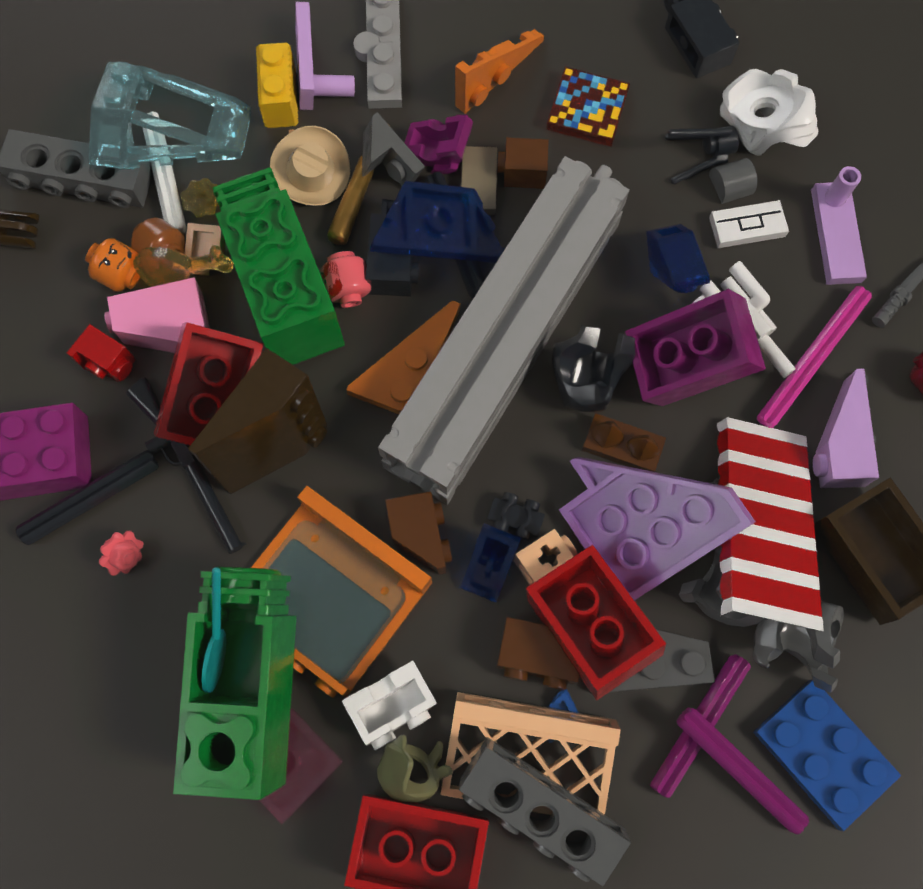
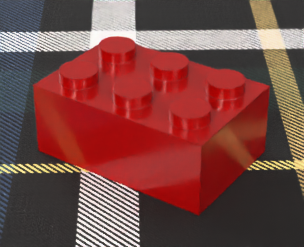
[154,322,264,445]
[526,544,666,701]
[344,794,489,889]

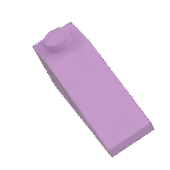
[813,369,879,488]

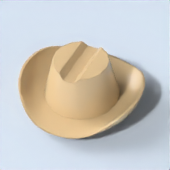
[270,126,350,205]

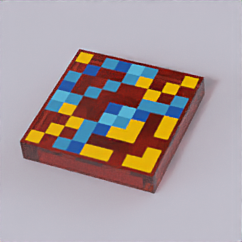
[546,66,630,147]

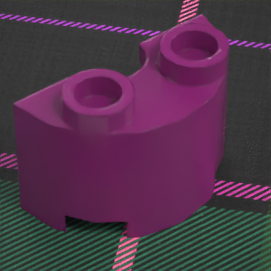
[404,114,473,174]

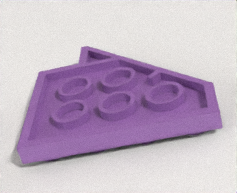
[559,457,756,600]

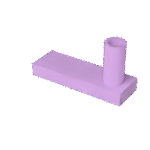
[295,2,355,110]
[811,166,867,285]

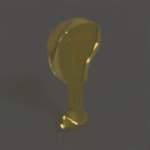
[133,245,234,287]

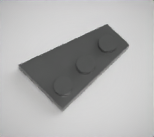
[609,630,715,693]

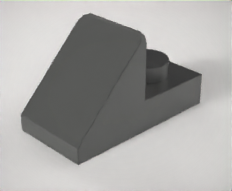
[362,112,425,189]

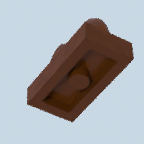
[582,413,666,472]

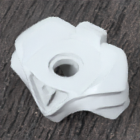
[720,69,819,156]

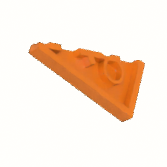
[455,29,544,114]
[346,301,460,414]

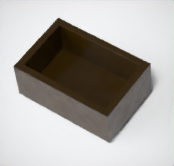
[814,477,923,625]

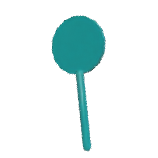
[201,567,227,693]

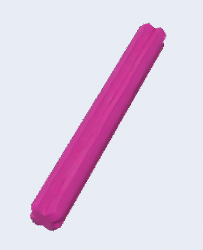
[757,286,872,428]

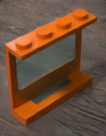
[251,486,432,698]

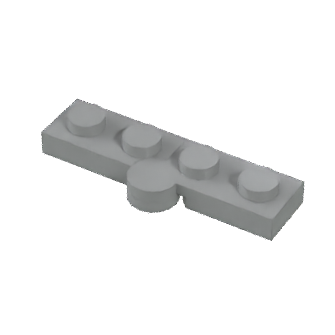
[353,0,402,109]

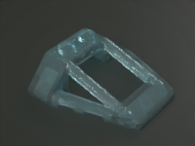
[89,61,251,169]

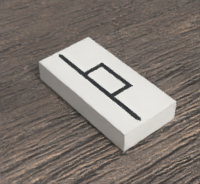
[709,200,789,248]

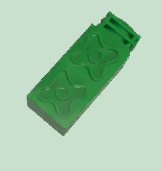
[212,168,345,365]
[173,567,297,800]

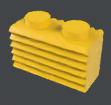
[256,42,299,128]

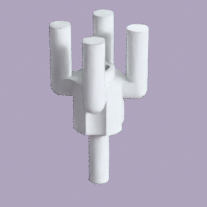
[693,261,796,378]

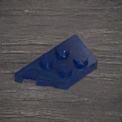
[370,181,506,263]

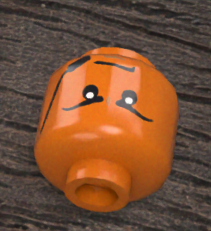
[85,238,144,292]

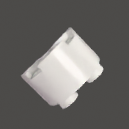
[342,661,437,751]

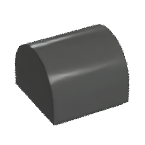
[709,158,757,204]

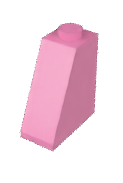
[104,277,210,353]

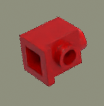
[67,324,136,382]

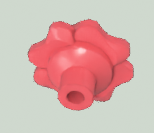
[99,530,144,576]

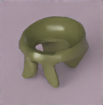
[377,735,453,803]

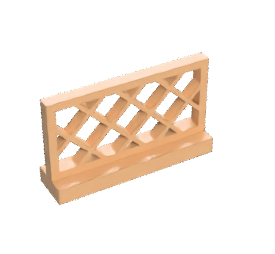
[441,692,621,815]

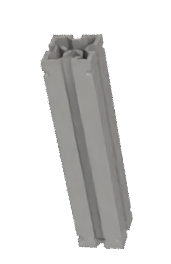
[378,156,630,505]

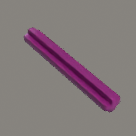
[650,654,751,798]
[677,707,809,835]

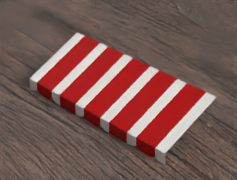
[717,417,824,631]

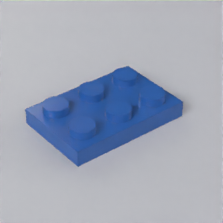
[753,680,901,831]

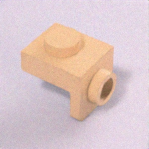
[176,223,225,276]

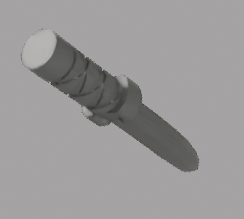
[872,263,923,328]

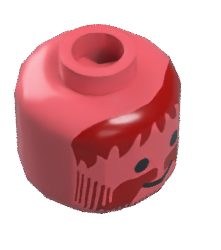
[320,251,371,308]

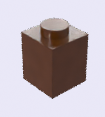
[497,137,549,189]

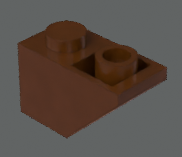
[385,491,452,575]
[496,617,579,690]

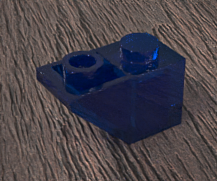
[646,224,710,293]

